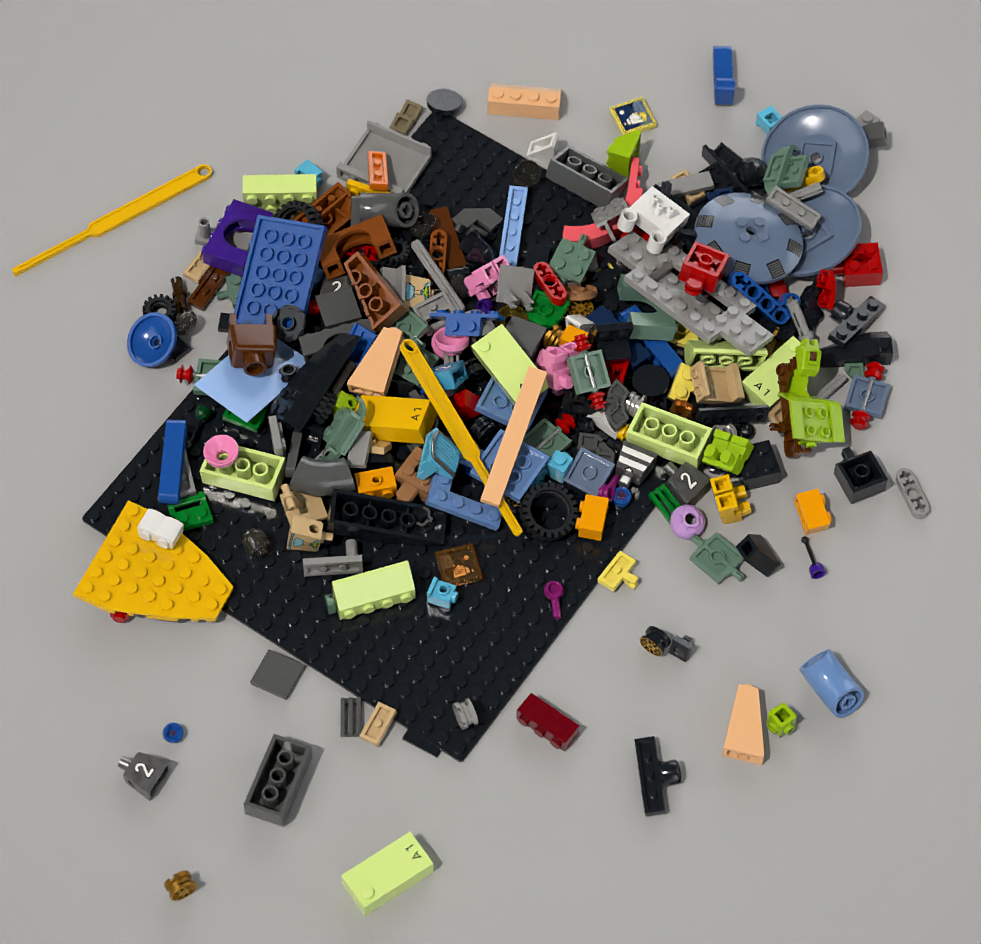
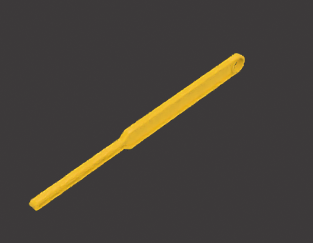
[12,164,212,276]
[400,339,523,536]

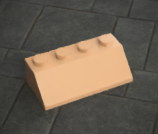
[488,83,562,120]

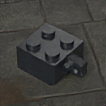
[722,440,781,491]
[834,447,888,504]

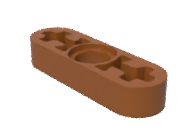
[428,230,447,280]

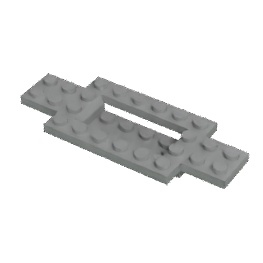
[608,231,774,357]

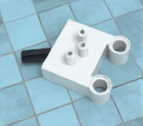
[617,180,690,254]

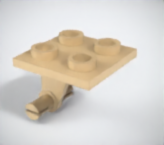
[280,484,327,525]

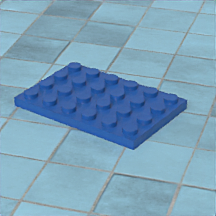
[234,215,327,328]

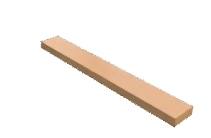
[480,366,547,508]

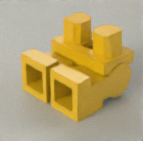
[710,474,752,524]

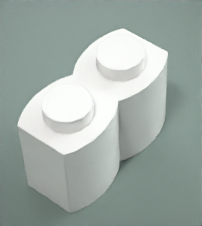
[137,509,183,549]

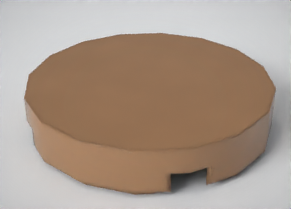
[564,284,597,301]

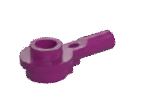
[598,475,620,502]
[544,581,564,619]

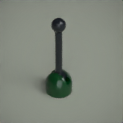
[185,405,212,449]

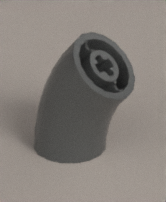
[360,192,419,228]
[289,456,356,496]

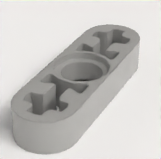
[895,468,929,519]

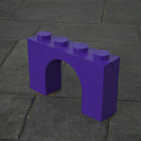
[201,199,274,277]

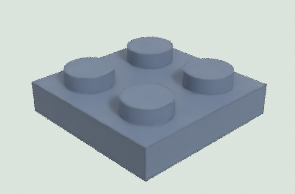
[563,447,616,496]

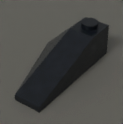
[820,331,893,368]

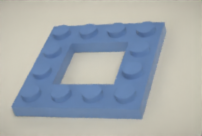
[425,436,506,531]

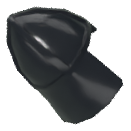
[734,157,768,190]
[458,230,496,269]

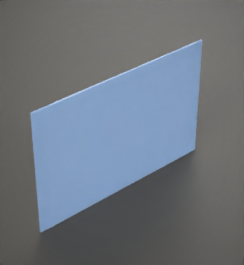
[194,338,305,423]

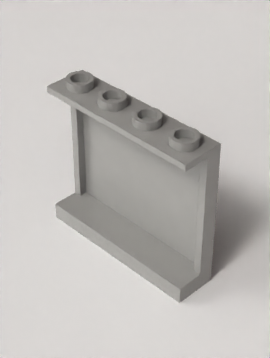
[336,120,432,193]

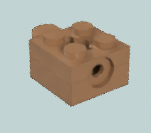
[395,446,432,503]

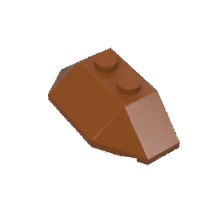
[293,182,351,237]

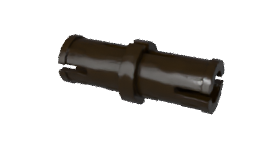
[170,276,189,314]

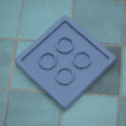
[474,377,548,434]
[470,429,550,503]

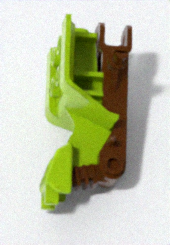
[769,338,845,458]

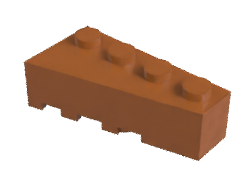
[344,251,408,334]

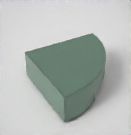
[844,363,865,379]
[324,594,336,614]

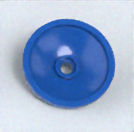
[127,312,177,367]

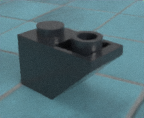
[736,534,782,577]

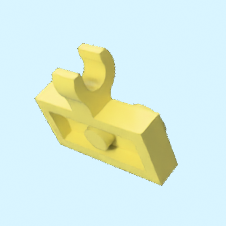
[667,363,694,405]
[598,551,638,592]

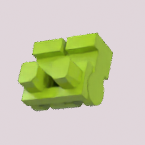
[702,429,754,475]

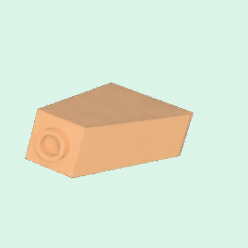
[347,327,404,397]
[722,684,764,765]

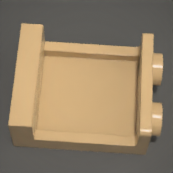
[690,361,745,404]

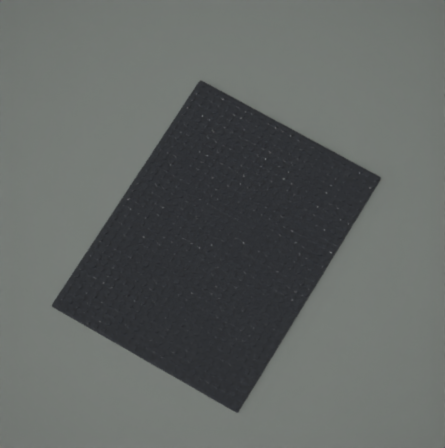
[82,112,783,762]

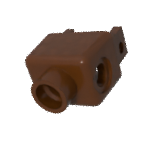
[227,313,277,376]

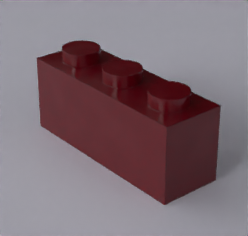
[516,693,580,751]

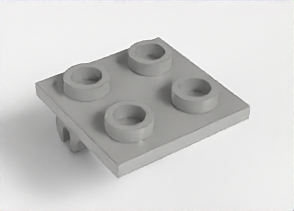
[591,197,632,242]
[496,264,534,311]

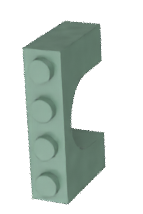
[617,274,678,341]

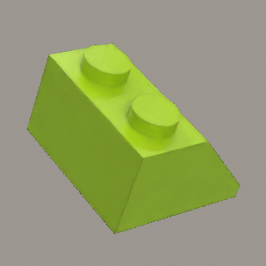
[606,129,642,178]

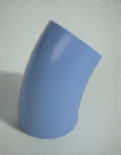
[799,649,864,718]

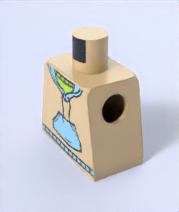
[403,275,441,311]
[287,515,333,551]

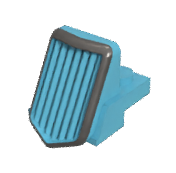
[416,428,461,480]

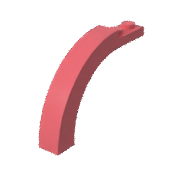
[563,157,643,249]

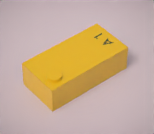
[355,395,437,444]

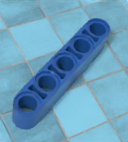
[618,305,684,381]
[158,420,187,505]

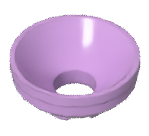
[670,504,705,540]

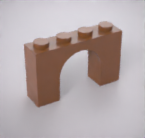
[320,214,397,280]

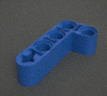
[713,46,735,105]
[727,271,801,324]

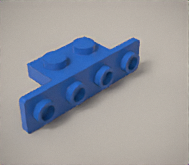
[430,310,505,337]

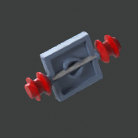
[844,362,890,430]

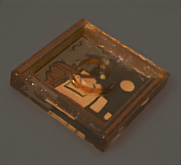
[435,543,482,586]

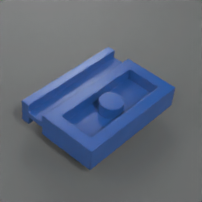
[347,323,378,367]

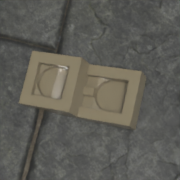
[389,99,424,135]

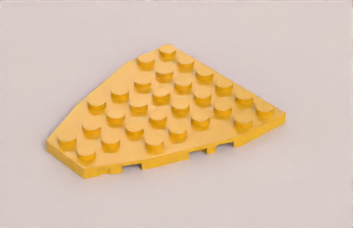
[73,500,233,621]

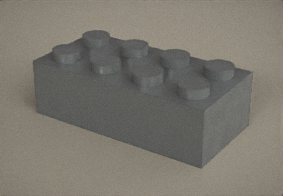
[545,145,629,207]
[243,734,313,827]

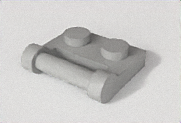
[411,291,456,337]

